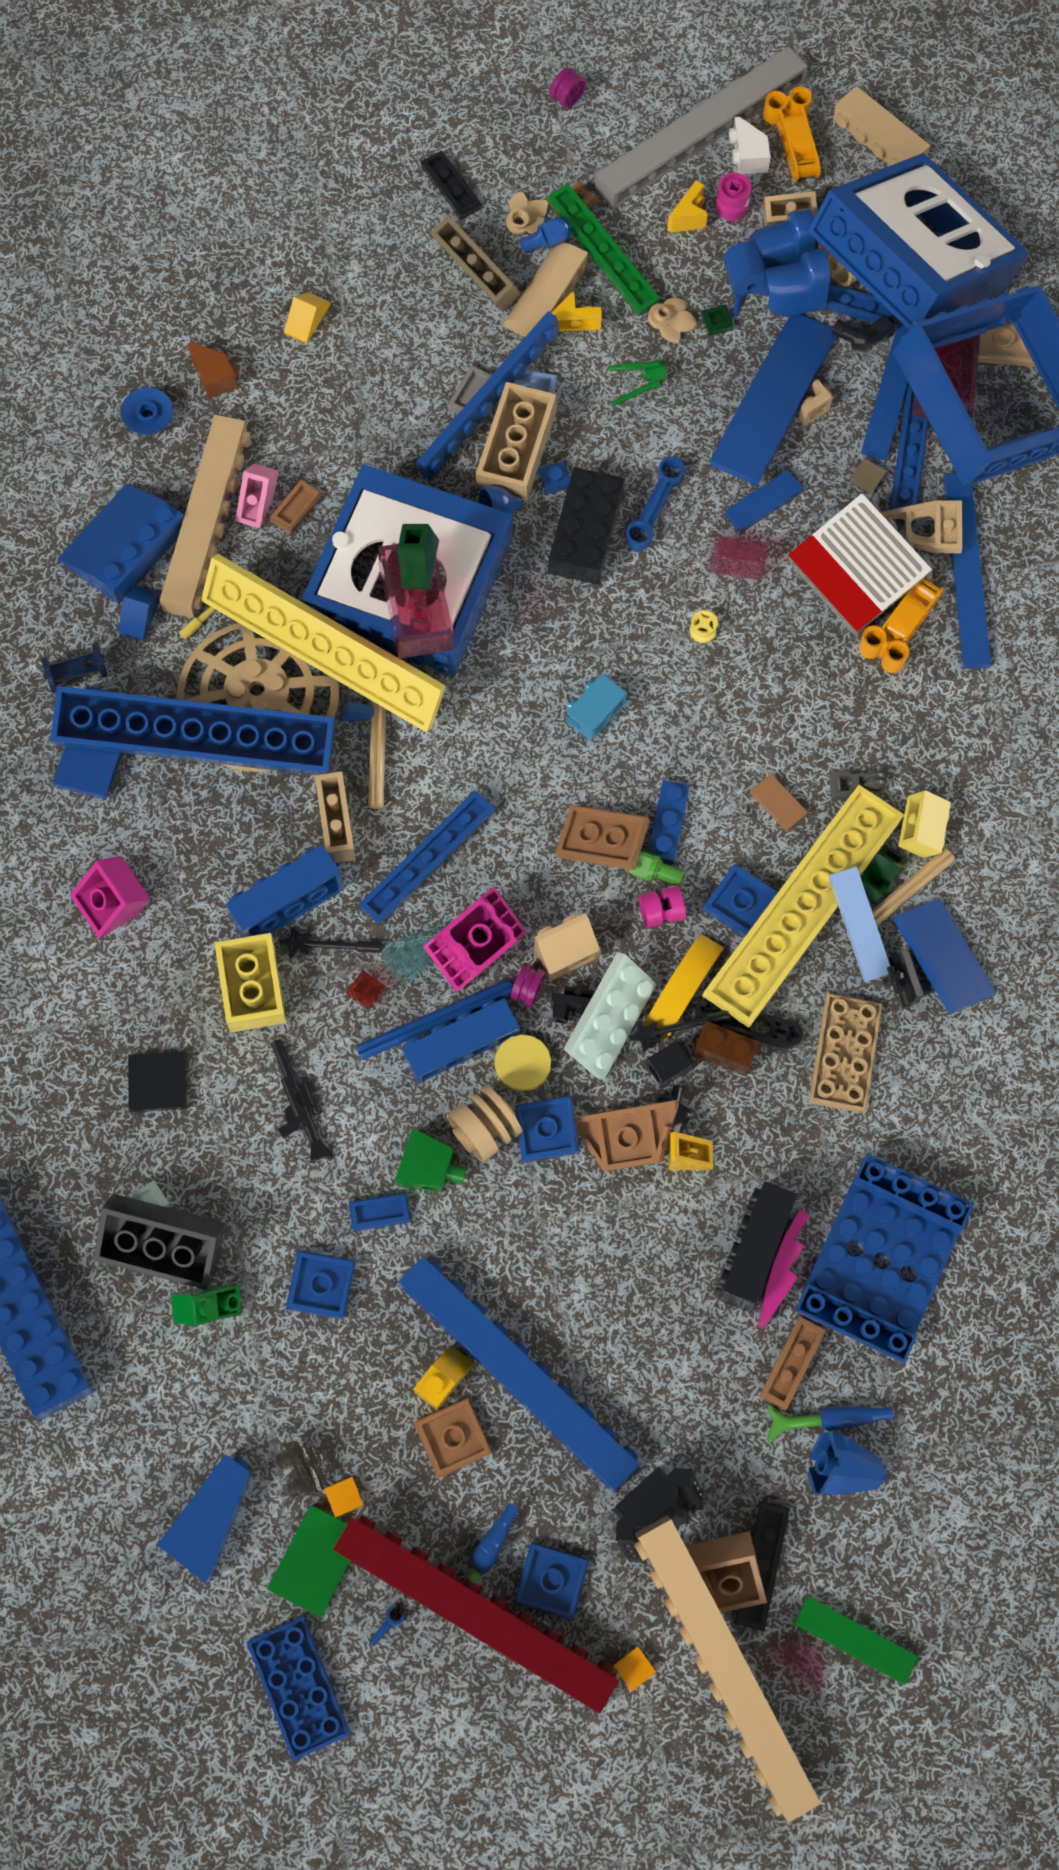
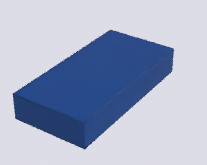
[349,1193,411,1232]

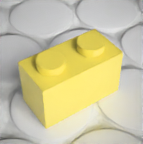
[898,790,951,858]

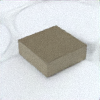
[850,458,887,495]

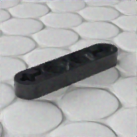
[694,999,803,1049]

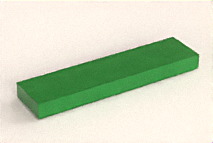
[793,1596,918,1685]

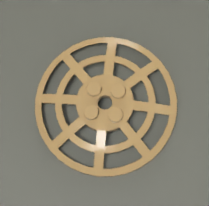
[177,623,340,772]

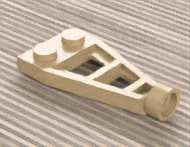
[880,500,962,553]

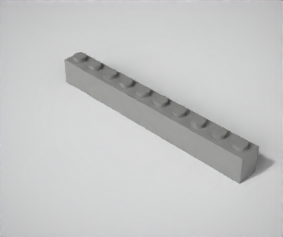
[595,46,808,209]

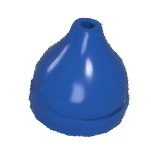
[479,485,522,514]

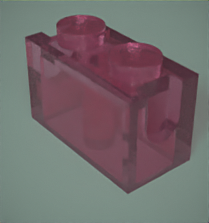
[709,535,768,581]

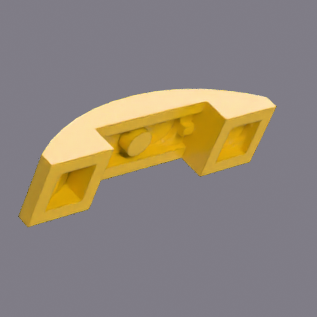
[643,934,724,1040]

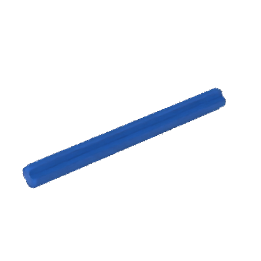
[356,979,513,1060]

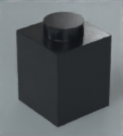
[646,1041,693,1088]

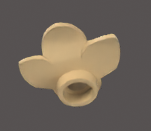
[506,192,548,234]
[648,298,698,344]

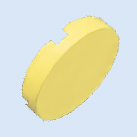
[494,1035,551,1092]

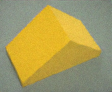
[284,292,331,344]
[668,1132,713,1170]

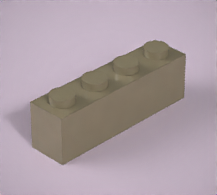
[430,215,522,312]

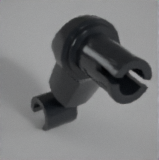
[831,314,901,351]

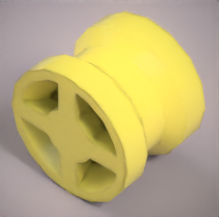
[690,610,718,643]

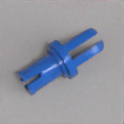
[520,217,572,254]

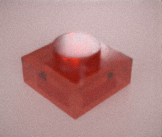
[346,970,386,1011]

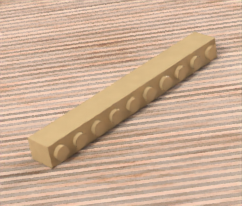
[634,1515,821,1823]

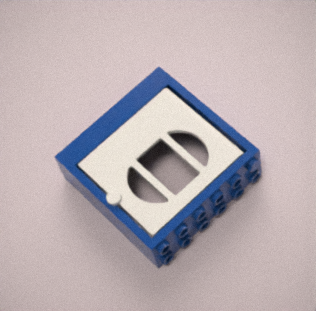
[808,153,1029,330]
[301,464,513,675]

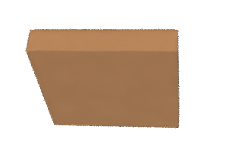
[414,1398,493,1479]

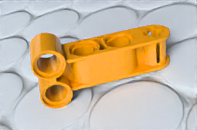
[763,87,821,182]
[859,578,945,673]

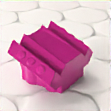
[423,886,527,992]

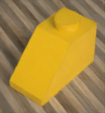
[413,1345,475,1411]

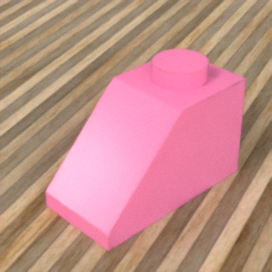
[235,464,279,529]

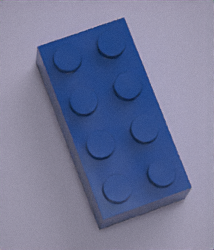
[226,845,344,938]

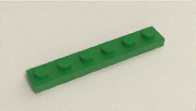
[547,183,660,316]

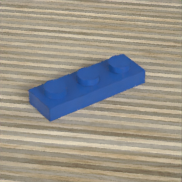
[648,780,690,864]

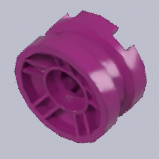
[549,67,587,109]
[510,963,546,1007]

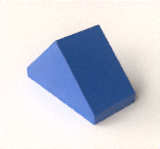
[118,586,162,641]

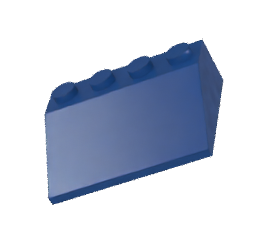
[57,484,184,605]

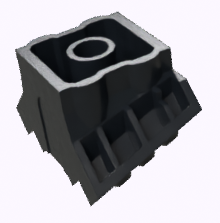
[613,1466,704,1563]

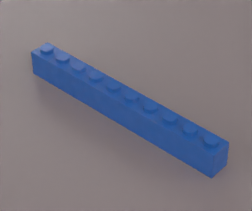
[398,1256,640,1493]

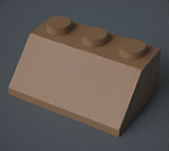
[675,1531,767,1623]

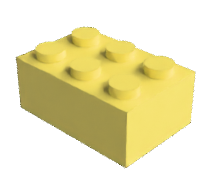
[214,933,287,1033]

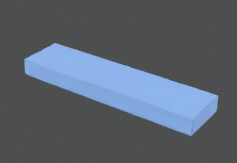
[828,866,890,982]

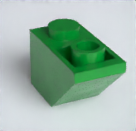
[171,1284,242,1326]

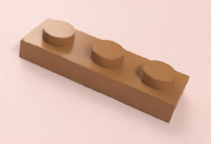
[759,1316,826,1411]

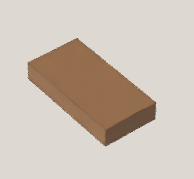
[269,479,323,535]
[750,774,808,832]

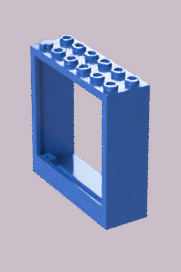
[893,285,1059,487]

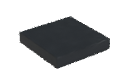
[128,1051,188,1113]

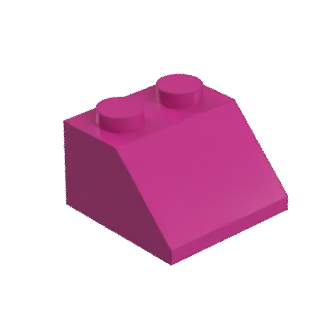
[70,856,150,938]

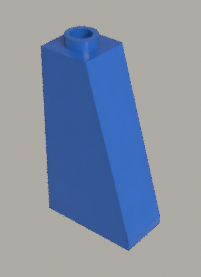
[157,1454,252,1584]

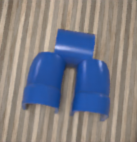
[723,207,830,316]

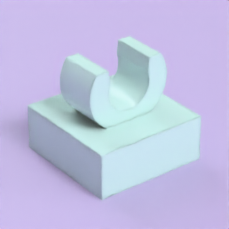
[129,1180,170,1208]

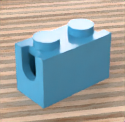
[566,674,627,741]

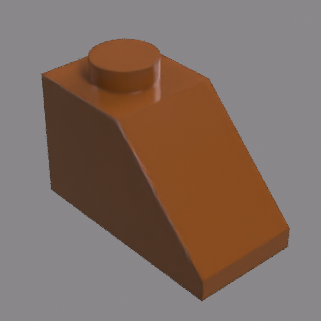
[187,342,239,399]

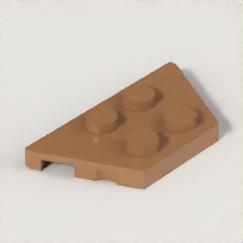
[575,1100,679,1171]

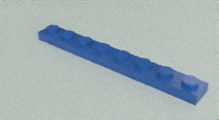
[416,311,559,480]

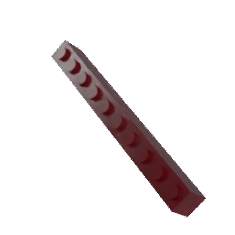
[333,1514,619,1714]

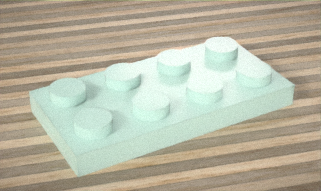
[564,953,657,1080]

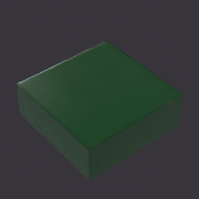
[701,304,733,336]

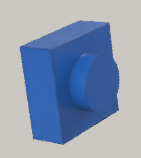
[538,461,570,495]

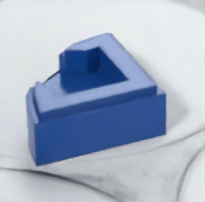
[339,701,374,721]

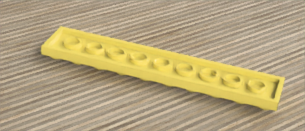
[201,553,446,733]
[702,785,904,1028]

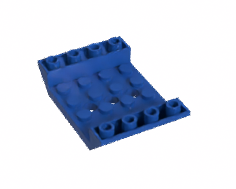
[795,1153,974,1364]

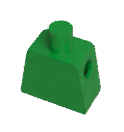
[395,1129,467,1193]

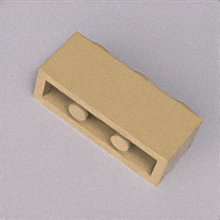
[315,771,356,863]

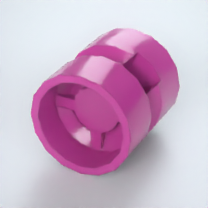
[716,172,751,221]
[638,885,686,929]

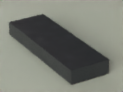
[421,150,482,220]

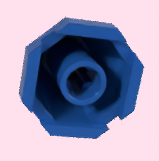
[808,1431,886,1496]

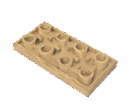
[808,993,883,1114]

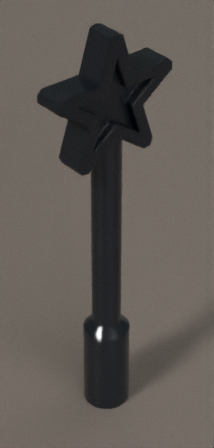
[280,927,381,959]
[629,1010,730,1052]

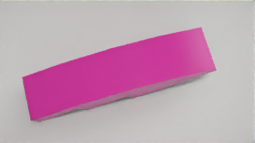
[758,1209,810,1330]

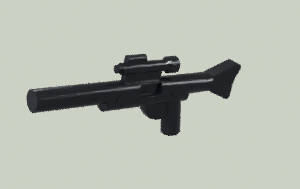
[271,1039,333,1162]

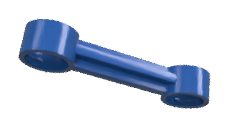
[626,457,685,551]

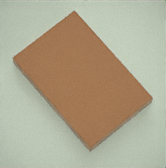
[555,805,650,871]

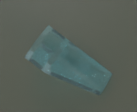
[381,926,446,987]

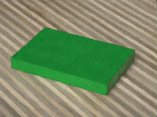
[267,1505,351,1618]

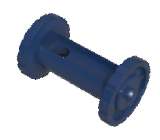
[41,642,108,693]

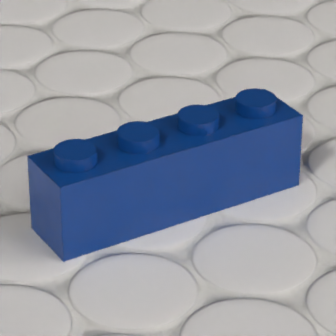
[402,998,520,1084]

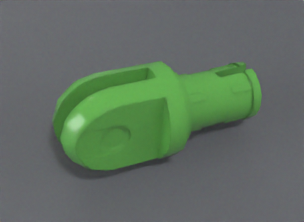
[627,850,686,887]

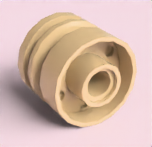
[446,1085,522,1163]

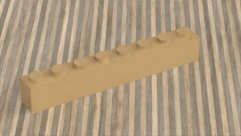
[160,415,250,618]

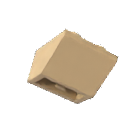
[534,913,600,982]

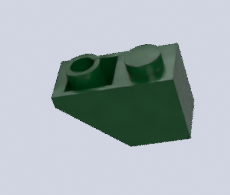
[398,524,439,590]

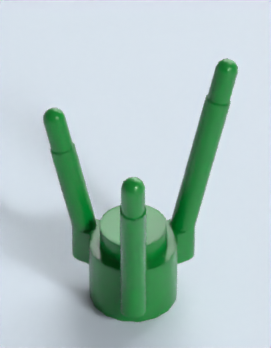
[607,359,666,406]

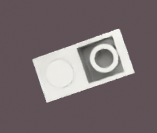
[729,117,771,174]

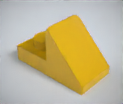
[667,180,708,233]
[551,291,602,332]

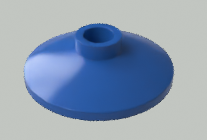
[121,388,173,435]

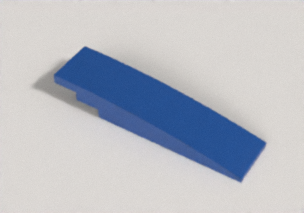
[710,314,837,486]

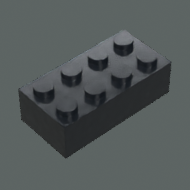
[548,467,625,585]
[715,1181,798,1313]
[93,1193,226,1290]

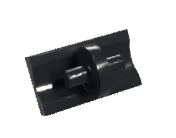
[882,949,932,1007]
[550,980,593,1024]

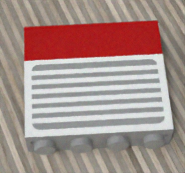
[788,494,933,639]

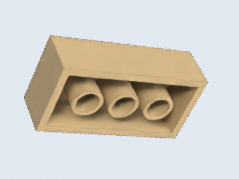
[476,382,557,501]

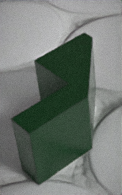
[860,845,908,903]

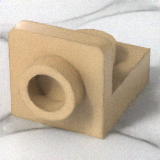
[799,379,833,425]

